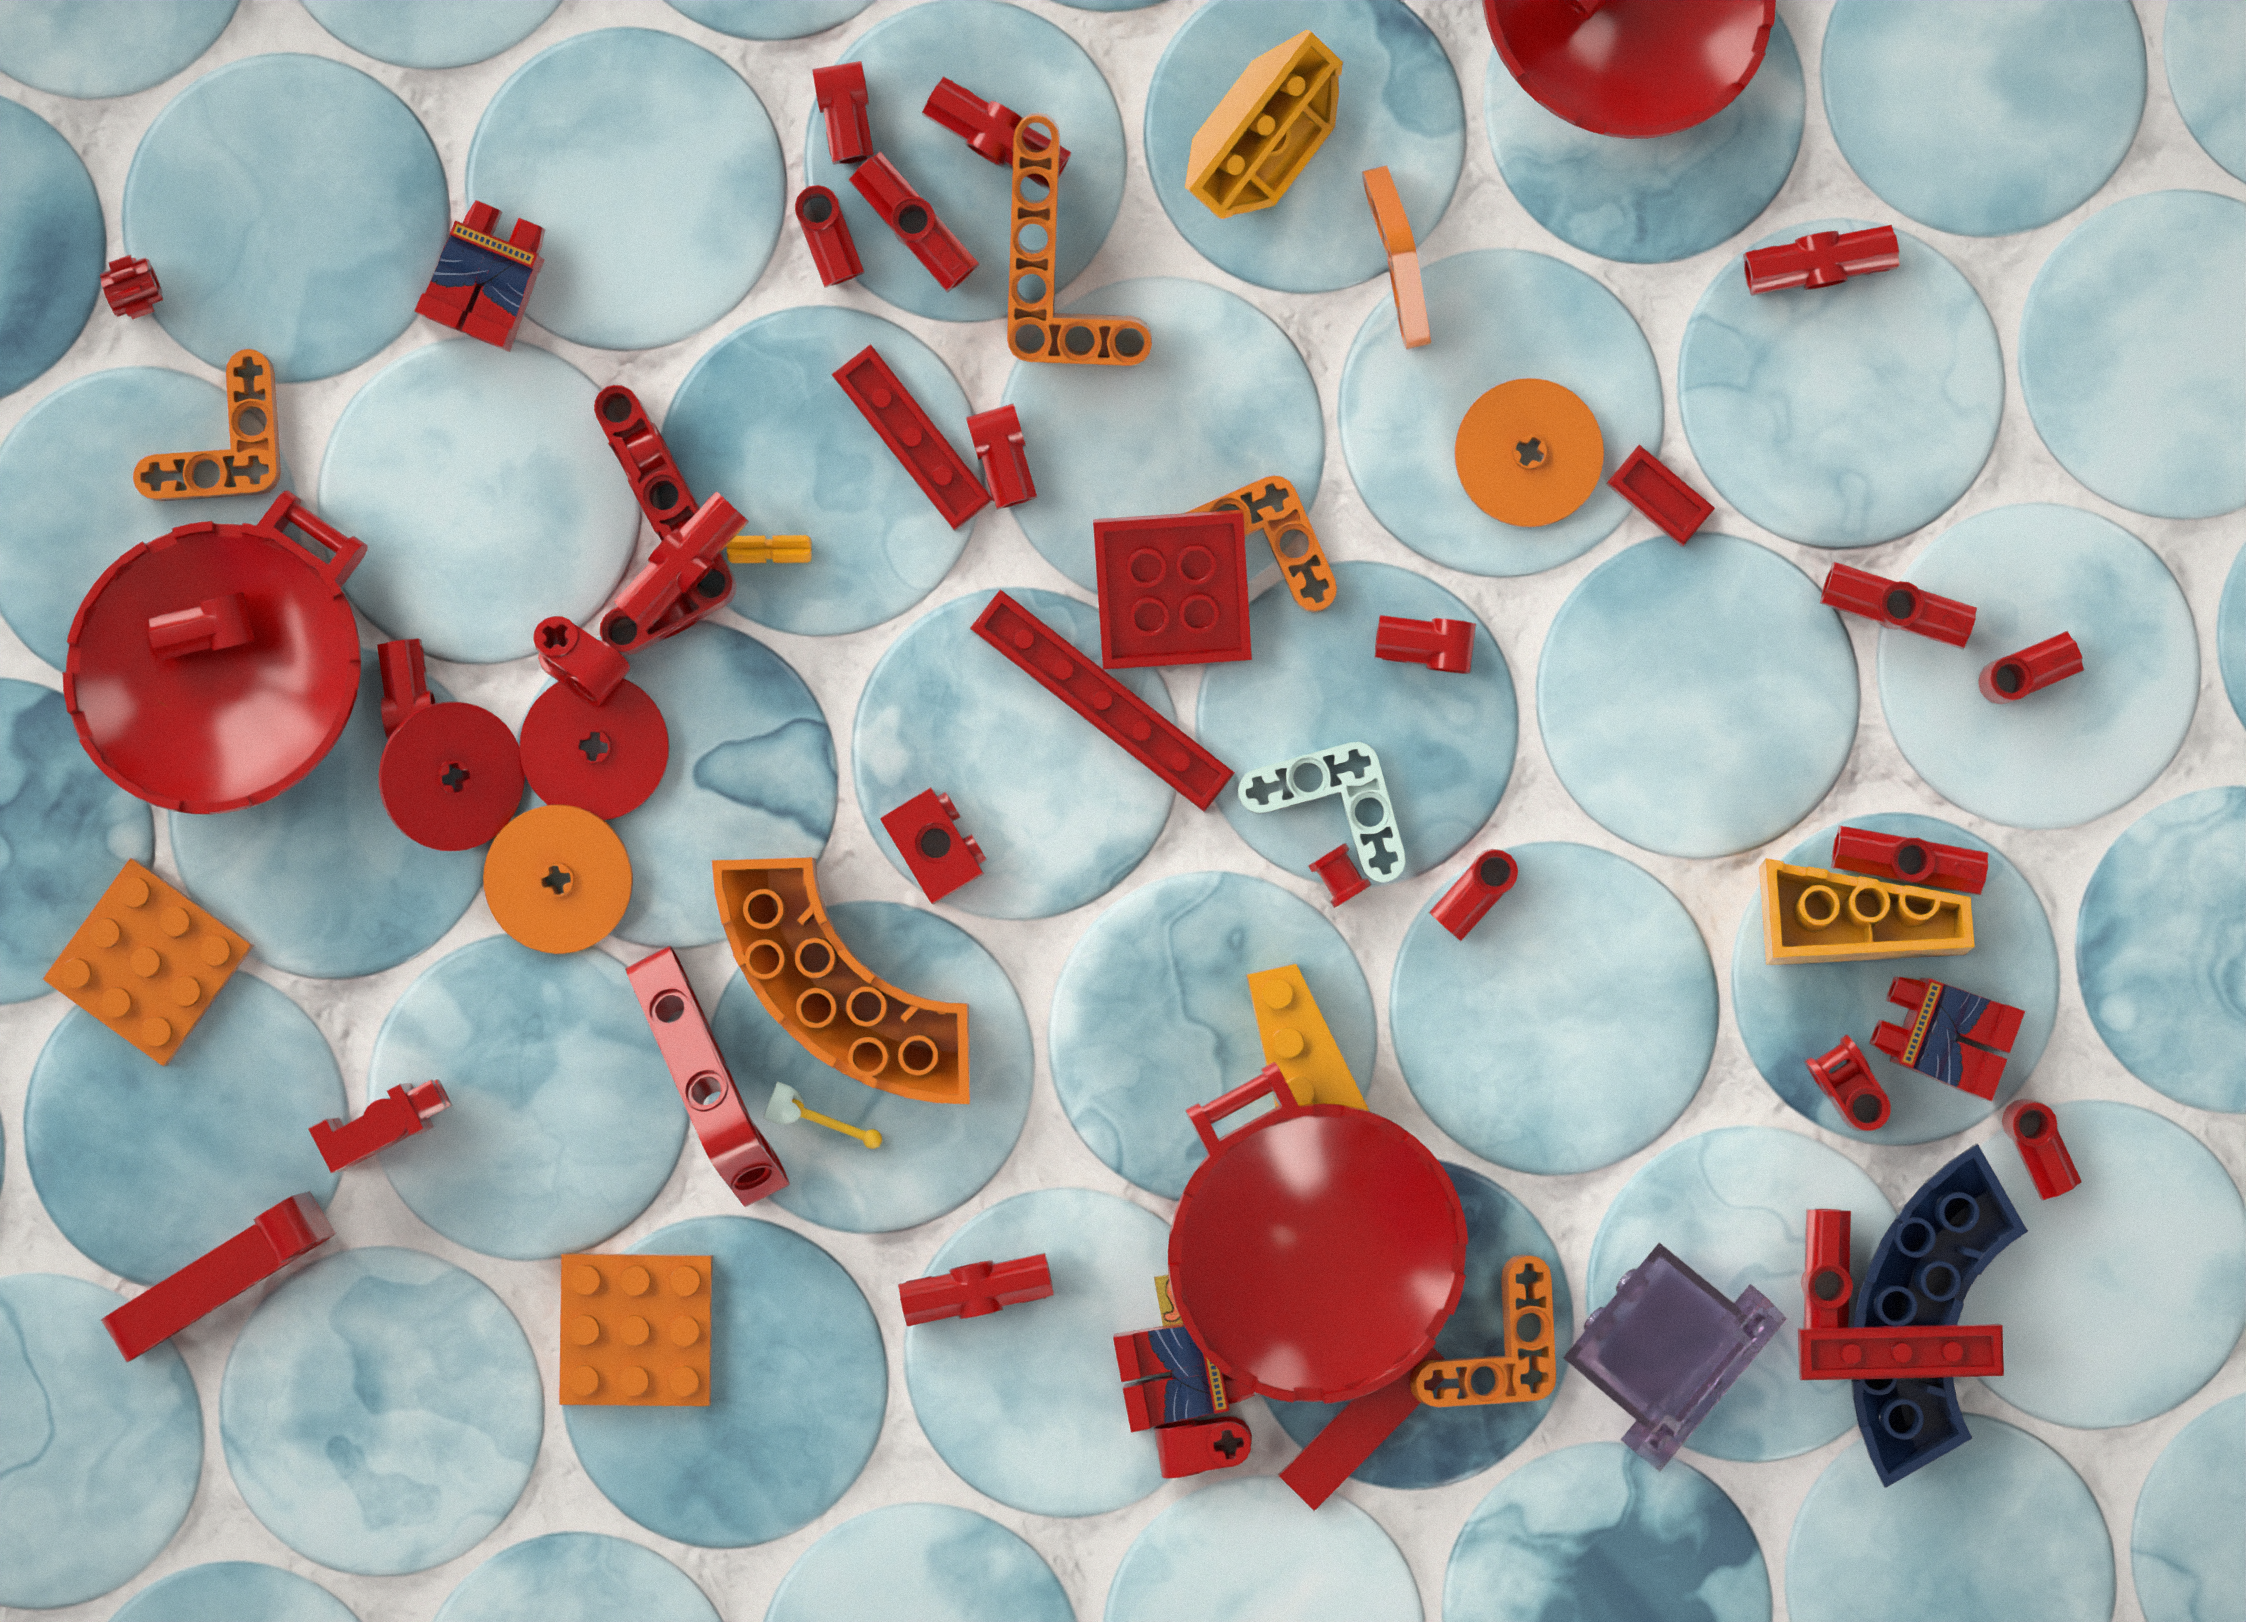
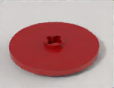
[520,678,670,821]
[379,701,525,852]

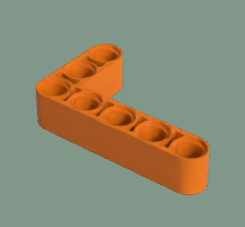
[1007,112,1152,366]

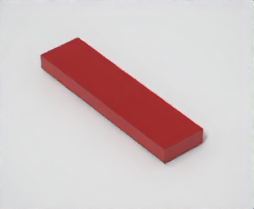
[831,344,993,531]
[1798,1324,2004,1380]
[1278,1347,1445,1511]

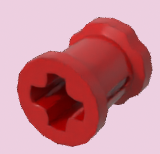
[1308,843,1372,908]

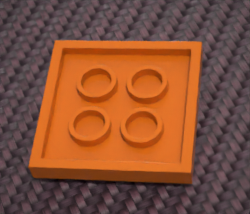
[43,858,254,1066]
[559,1253,713,1406]

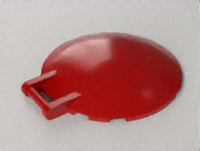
[1482,0,1776,139]
[62,490,368,815]
[1168,1062,1468,1404]

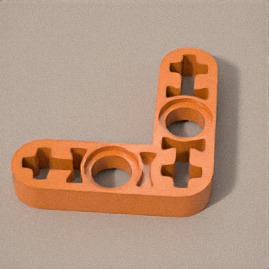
[1362,165,1431,350]
[133,349,281,501]
[1185,475,1337,613]
[1410,1254,1556,1407]

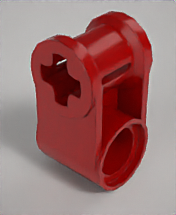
[533,616,630,707]
[1804,1034,1891,1131]
[1154,1416,1252,1479]

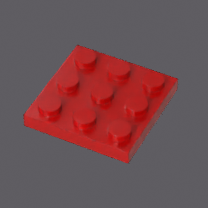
[1093,510,1252,670]

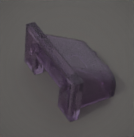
[1563,1242,1787,1472]

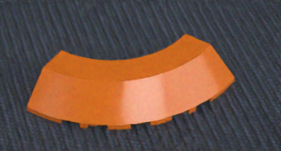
[712,857,970,1104]

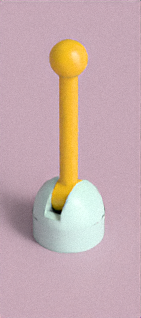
[763,1081,882,1149]

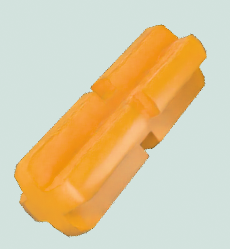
[727,535,812,563]

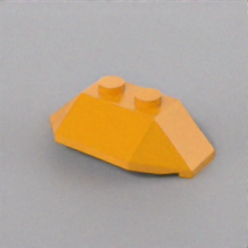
[1185,30,1343,219]

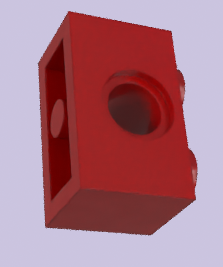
[879,787,987,905]

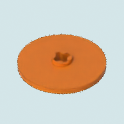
[1454,378,1604,527]
[483,804,633,954]

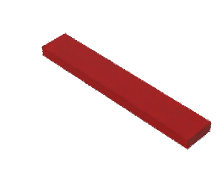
[970,589,1235,812]

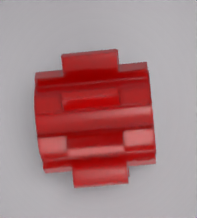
[100,254,164,320]

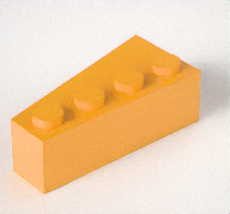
[1759,858,1975,965]
[1246,964,1369,1111]

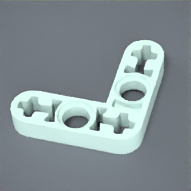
[1238,742,1406,883]

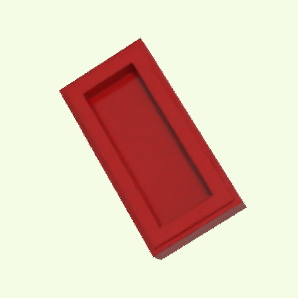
[1606,445,1715,547]

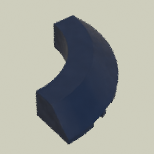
[1851,1144,2028,1488]

